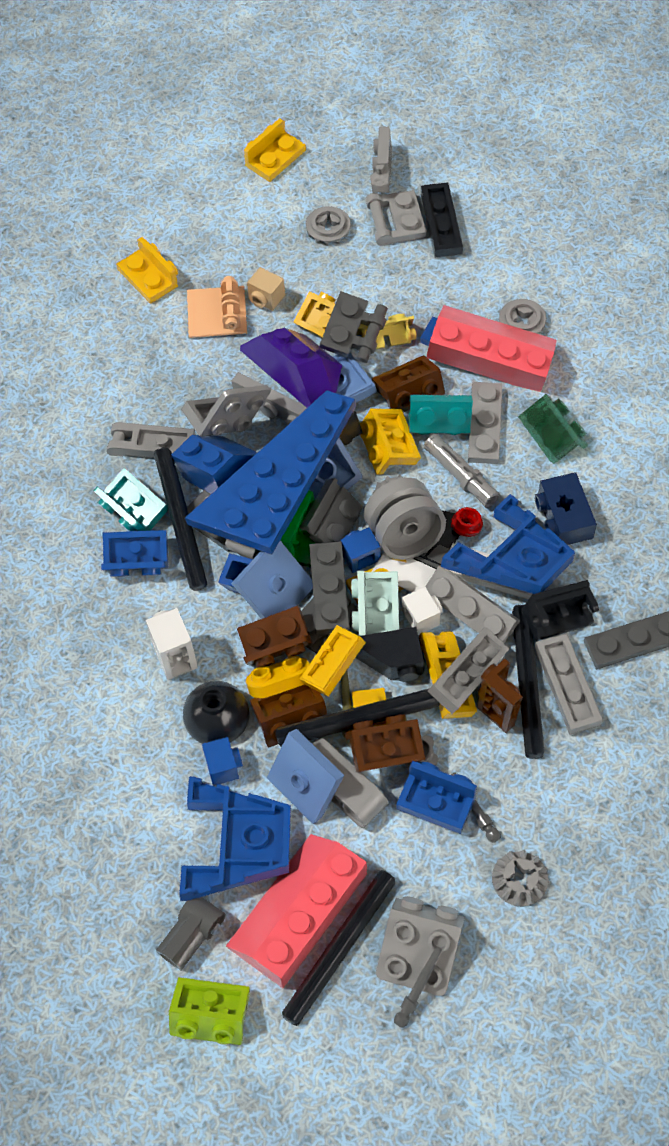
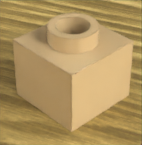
[247,267,285,311]

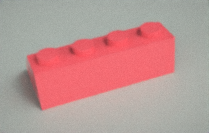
[426,305,557,392]
[226,834,367,988]

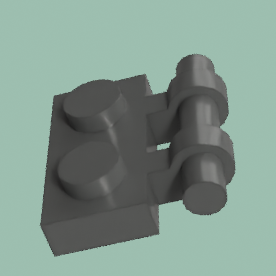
[320,291,388,363]

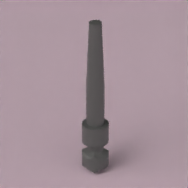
[451,772,501,843]
[394,946,442,1028]

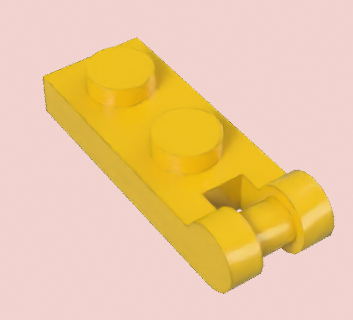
[419,631,477,719]

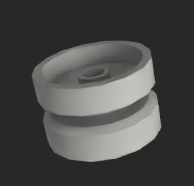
[364,477,446,560]

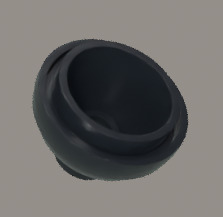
[183,681,250,744]

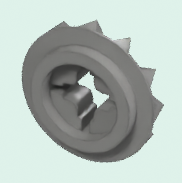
[306,206,351,246]
[499,299,546,334]
[492,849,549,906]

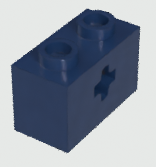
[535,472,597,545]

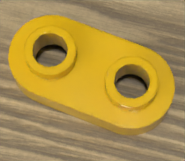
[246,656,309,698]

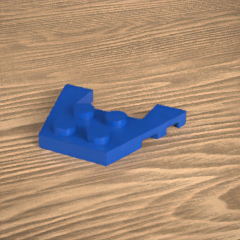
[441,494,575,594]
[179,776,291,901]

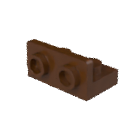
[371,355,445,413]
[237,605,313,668]
[477,658,522,733]
[250,684,328,747]
[345,714,425,773]

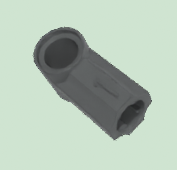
[156,897,226,971]

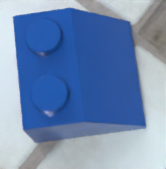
[171,435,257,494]

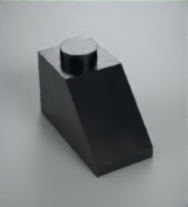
[356,627,424,682]

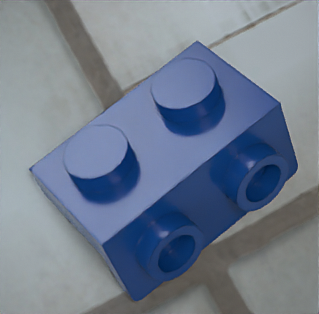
[101,530,168,577]
[396,761,477,834]

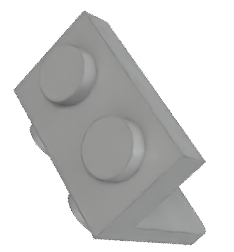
[181,385,271,437]
[376,896,465,996]

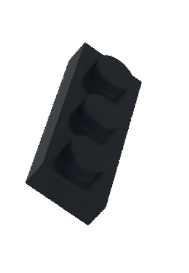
[420,182,463,258]

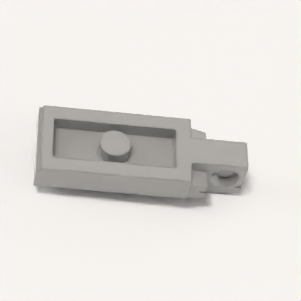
[370,126,392,193]

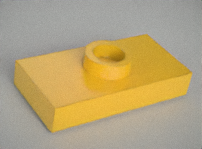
[299,625,366,697]

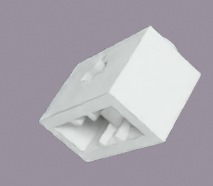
[146,608,198,680]

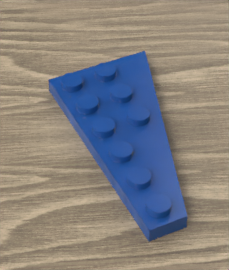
[185,390,356,555]

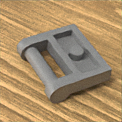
[365,190,426,246]

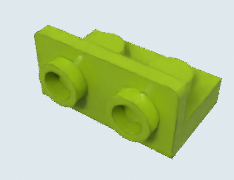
[169,977,250,1045]

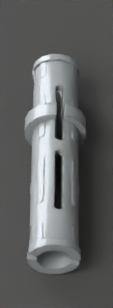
[424,434,500,508]

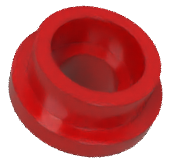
[451,507,483,537]

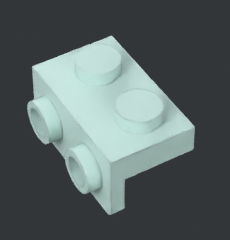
[351,571,400,636]

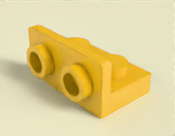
[244,118,306,182]
[116,237,178,304]
[293,291,336,338]
[360,408,421,475]

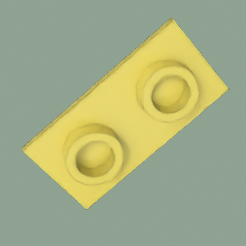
[357,314,416,349]

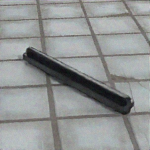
[154,447,208,591]
[512,605,544,759]
[275,689,440,747]
[282,870,395,1026]

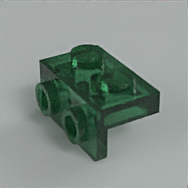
[518,394,589,464]

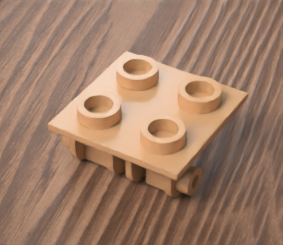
[187,276,247,338]

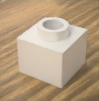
[402,587,443,635]

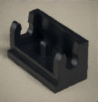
[521,580,599,641]

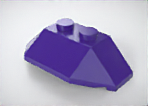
[240,328,342,408]

